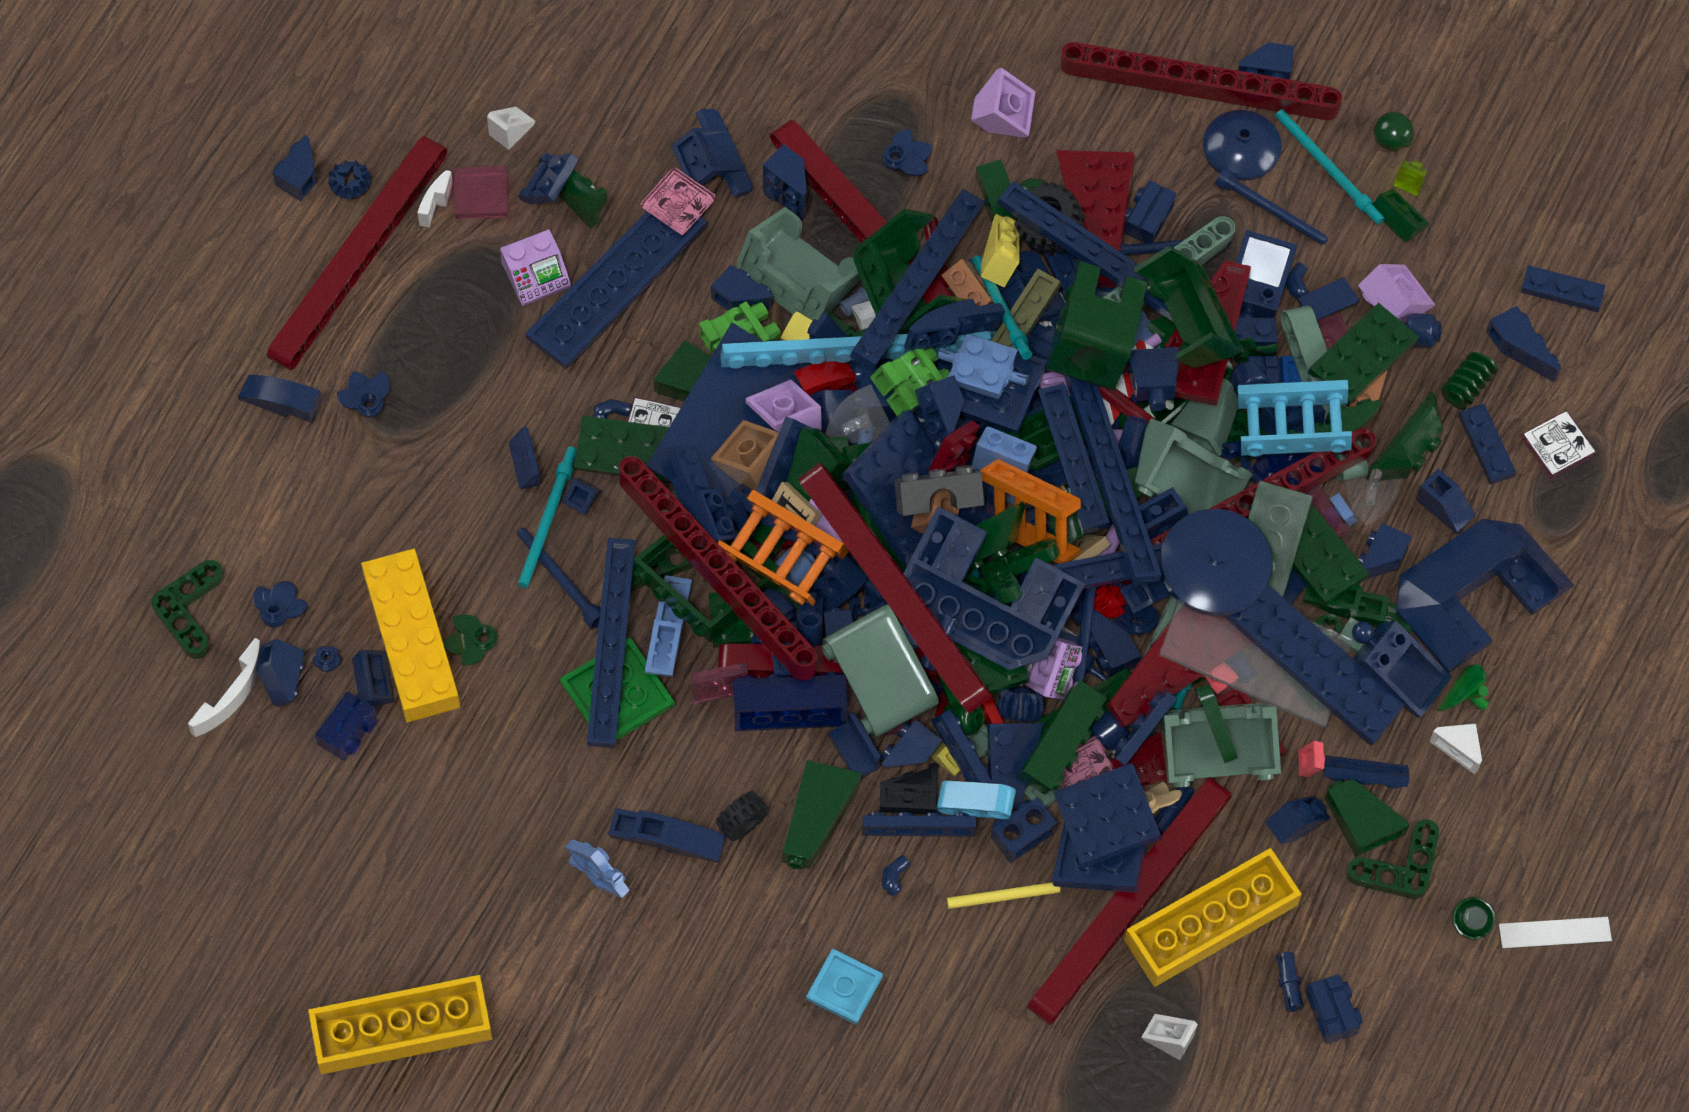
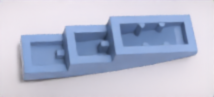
[645,575,692,677]

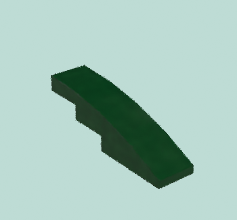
[1303,585,1411,634]

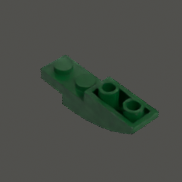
[1279,399,1382,456]

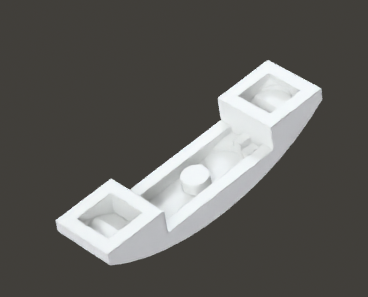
[188,638,261,737]

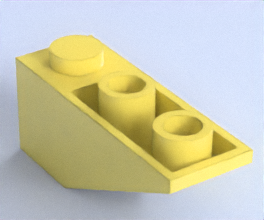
[981,214,1020,287]

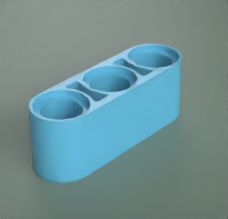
[936,781,1016,819]

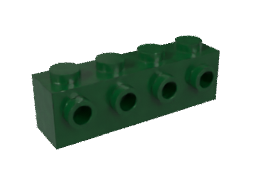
[1017,679,1107,795]

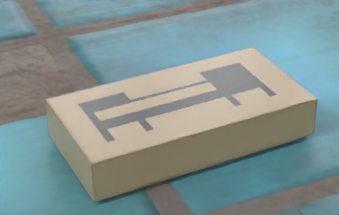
[772,482,822,526]

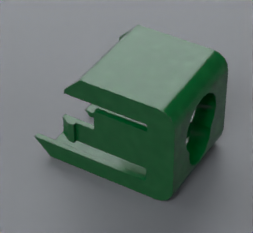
[1046,260,1147,391]

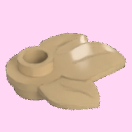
[1143,782,1182,814]

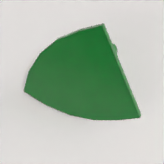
[1438,665,1489,711]

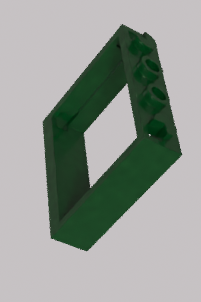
[633,528,779,642]

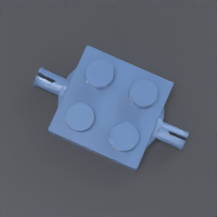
[938,334,1028,399]
[565,839,629,898]

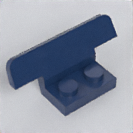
[671,109,753,197]
[998,251,1065,328]

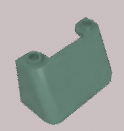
[737,207,861,321]
[1135,418,1252,515]
[821,605,939,739]
[1159,703,1281,787]

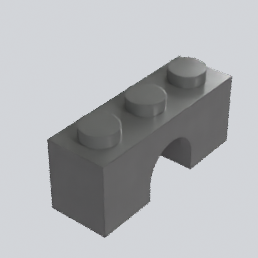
[894,465,984,516]

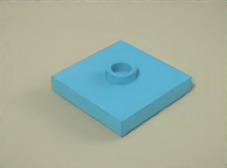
[806,948,883,1025]

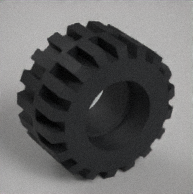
[1013,182,1085,255]

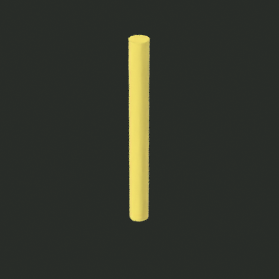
[947,882,1060,909]

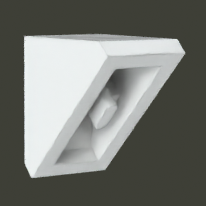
[487,107,536,150]
[1429,724,1482,775]
[1141,1014,1198,1060]

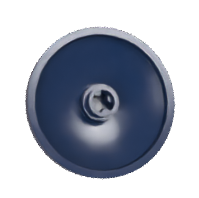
[1160,509,1272,616]

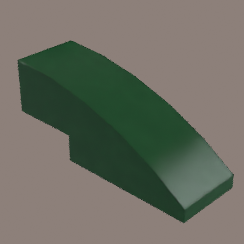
[975,159,1024,243]

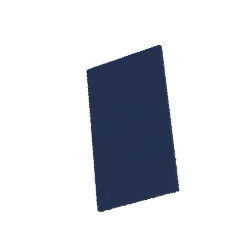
[646,323,804,497]

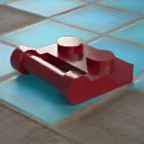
[928,420,980,474]

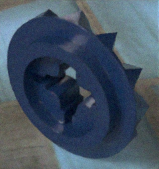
[328,160,371,199]
[1115,605,1159,638]

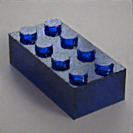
[733,672,847,731]

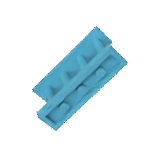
[1238,380,1352,457]

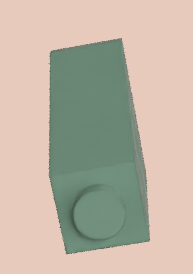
[1171,379,1238,456]

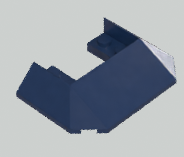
[903,506,1086,670]
[1396,519,1574,673]

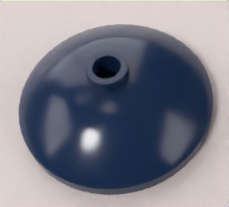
[1203,110,1281,181]

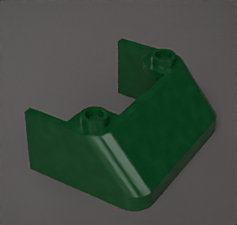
[853,209,967,335]
[1133,246,1242,368]

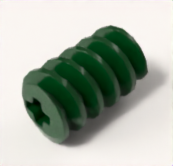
[1441,352,1498,410]

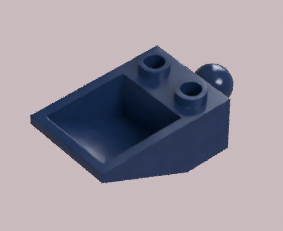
[1236,230,1297,318]
[1352,620,1452,718]

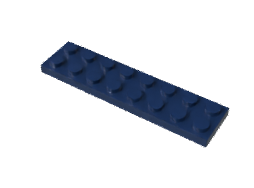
[525,211,707,369]
[1222,584,1405,746]

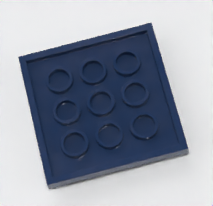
[842,409,950,563]

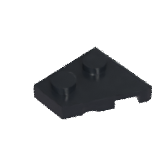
[879,763,937,814]

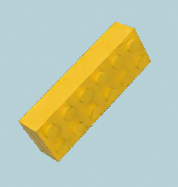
[361,548,460,723]
[1124,848,1302,987]
[308,975,492,1074]

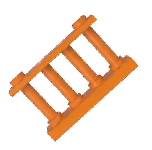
[979,459,1081,564]
[718,490,849,606]

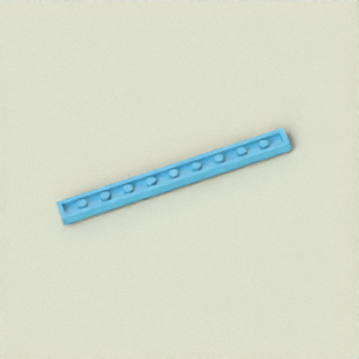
[720,331,991,368]

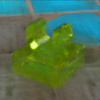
[1393,160,1428,196]

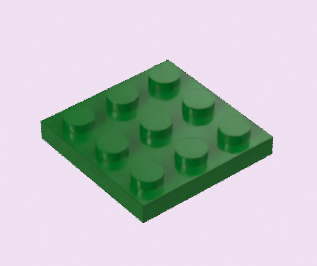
[559,637,675,748]

